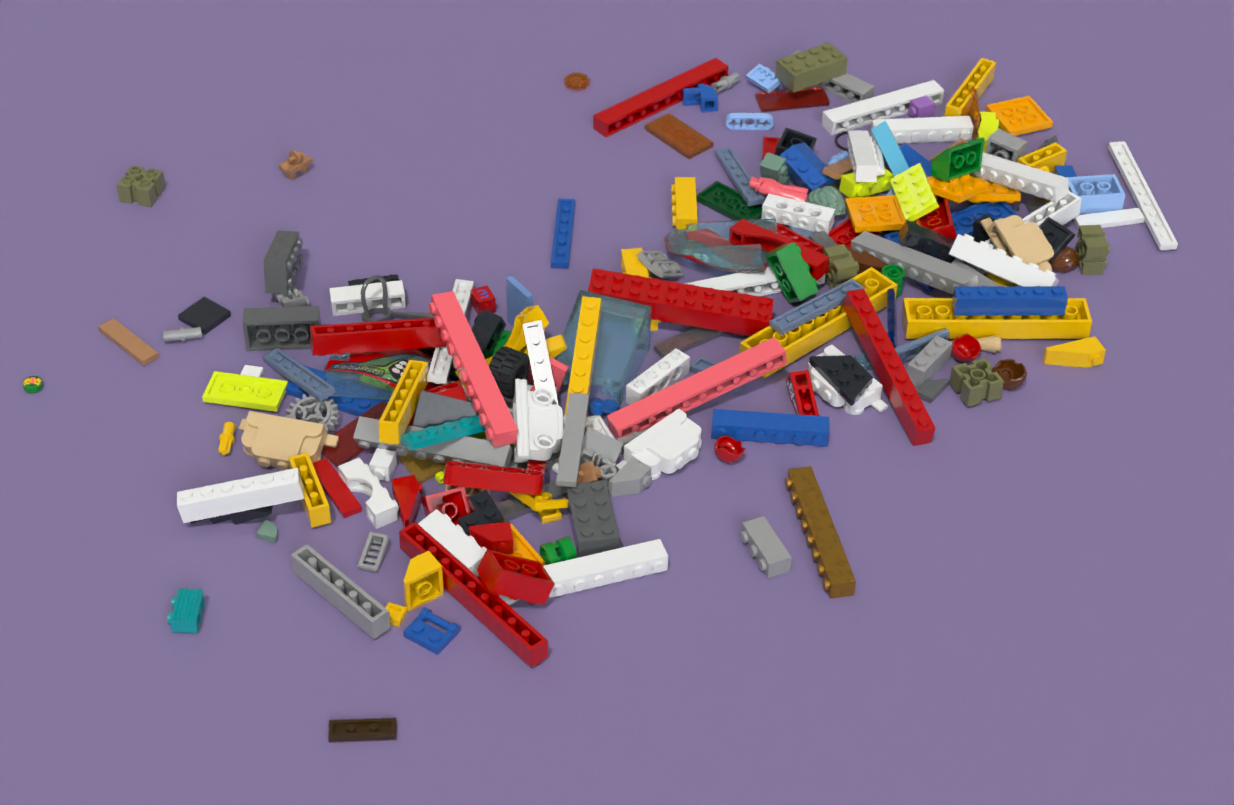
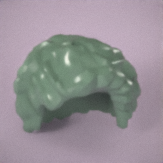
[805,186,846,216]

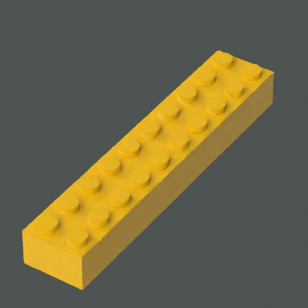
[739,267,897,378]
[901,298,1092,339]

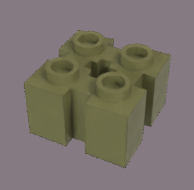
[117,165,166,207]
[1075,225,1110,275]
[823,244,859,290]
[949,358,1004,407]

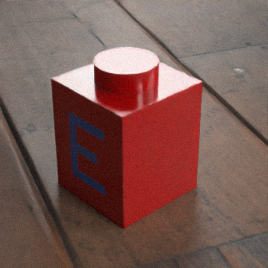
[470,285,496,314]

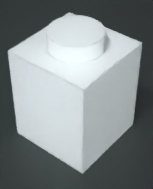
[369,448,397,482]

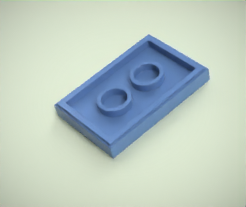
[506,276,533,326]

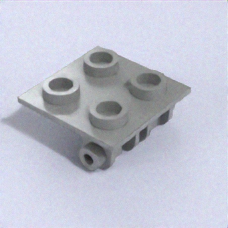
[580,428,623,468]

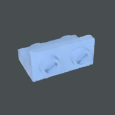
[746,64,784,93]

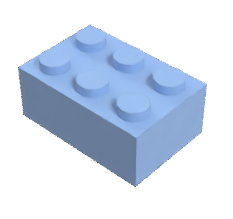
[1066,174,1125,214]

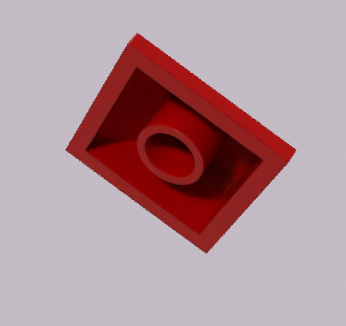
[421,487,471,525]

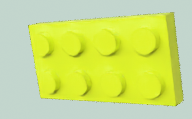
[890,163,939,222]
[202,371,288,412]

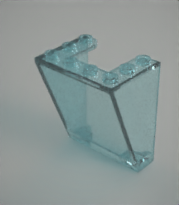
[554,290,651,406]

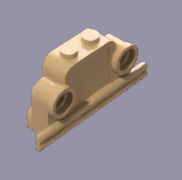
[981,215,1054,272]
[239,411,339,471]

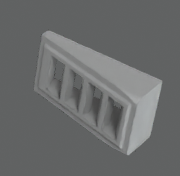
[357,531,391,573]

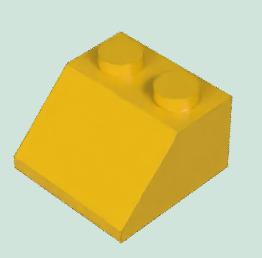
[403,551,444,612]

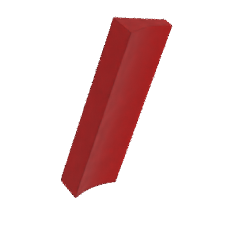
[916,194,957,240]

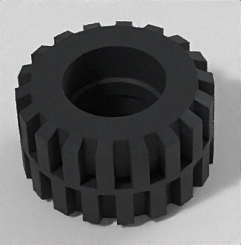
[489,346,530,399]

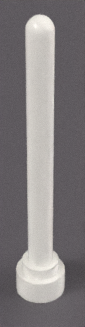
[872,138,885,175]

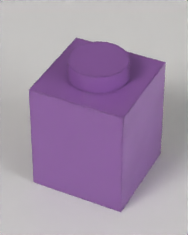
[908,95,935,118]

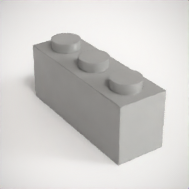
[907,336,953,387]
[740,516,792,578]

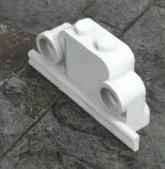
[808,345,888,415]
[513,379,566,462]
[615,409,702,480]

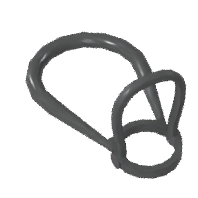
[360,275,434,322]

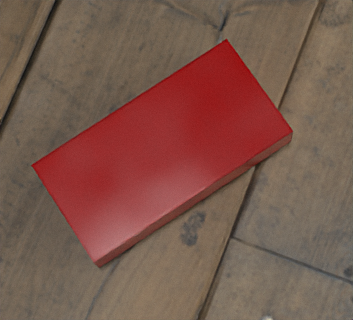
[762,137,780,160]

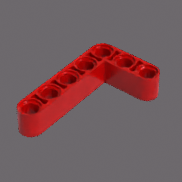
[443,460,546,495]

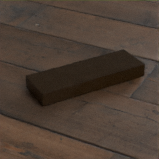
[328,718,397,743]

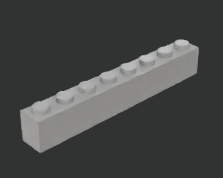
[851,231,978,295]
[353,416,513,467]

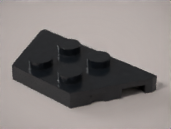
[809,355,873,406]

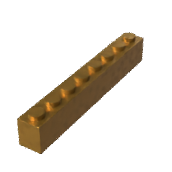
[785,466,856,599]

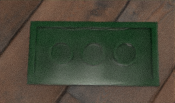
[696,181,763,223]

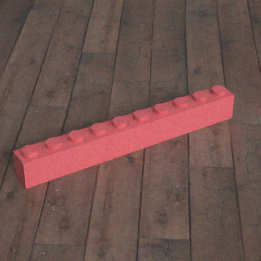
[428,291,518,447]
[607,338,787,438]

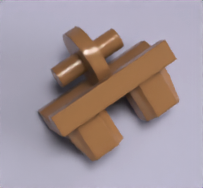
[279,150,313,180]
[577,461,601,483]

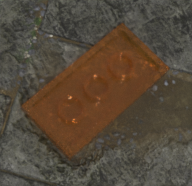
[645,113,714,159]

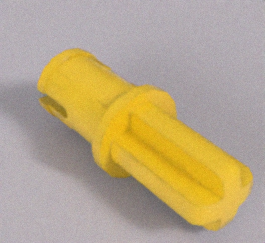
[218,422,236,456]

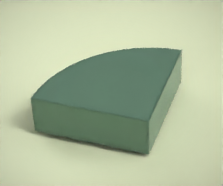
[257,519,278,543]

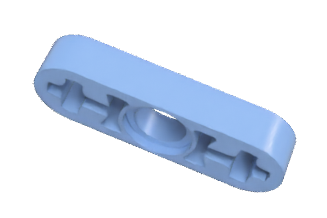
[726,113,773,130]

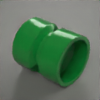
[881,264,905,298]
[539,536,577,565]

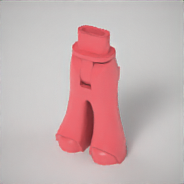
[749,177,808,202]

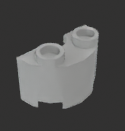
[274,285,309,307]

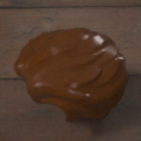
[1051,246,1079,273]
[992,359,1027,390]

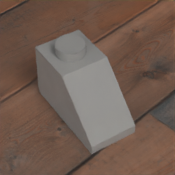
[609,458,652,497]

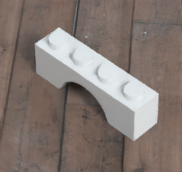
[338,458,399,529]

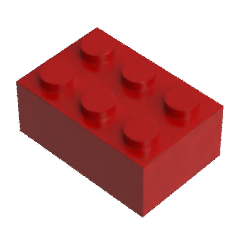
[476,549,555,605]

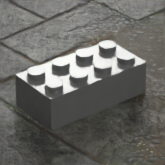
[264,231,303,294]
[243,306,321,351]
[566,480,619,558]

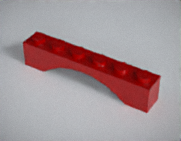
[729,219,829,281]

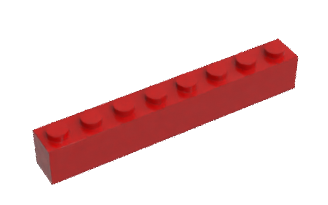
[310,318,447,356]

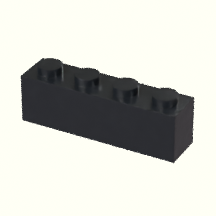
[898,220,967,264]
[449,309,506,381]

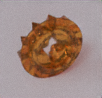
[564,72,590,90]

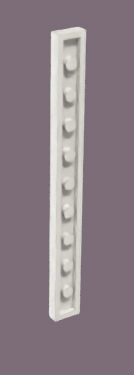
[1108,141,1178,250]
[427,279,474,384]

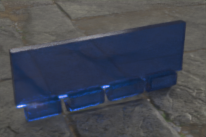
[887,289,897,348]

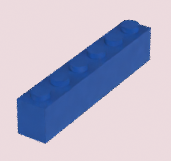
[952,286,1068,316]
[711,409,829,447]

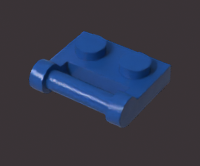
[403,607,461,655]

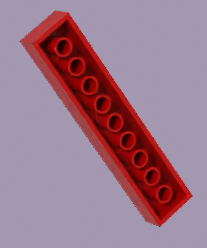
[587,268,774,336]

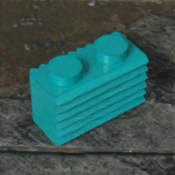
[167,588,205,633]

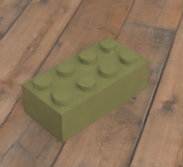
[775,42,848,92]

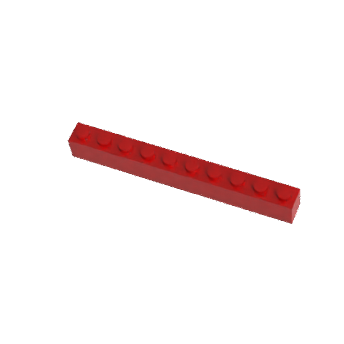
[593,58,729,138]
[843,289,936,446]
[399,522,548,668]

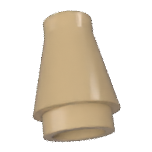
[976,335,1002,353]

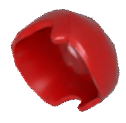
[951,334,981,362]
[714,436,746,463]

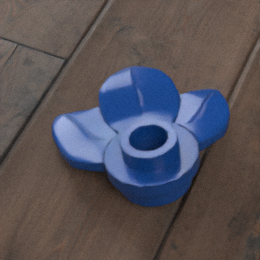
[588,398,620,415]

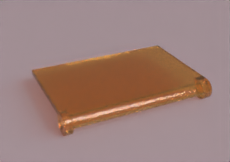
[968,88,982,140]

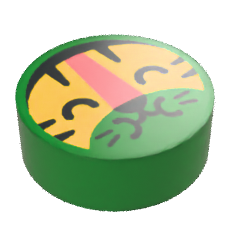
[22,376,43,393]

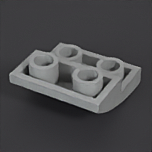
[637,251,684,278]

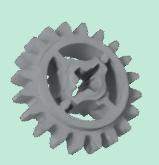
[285,394,340,434]

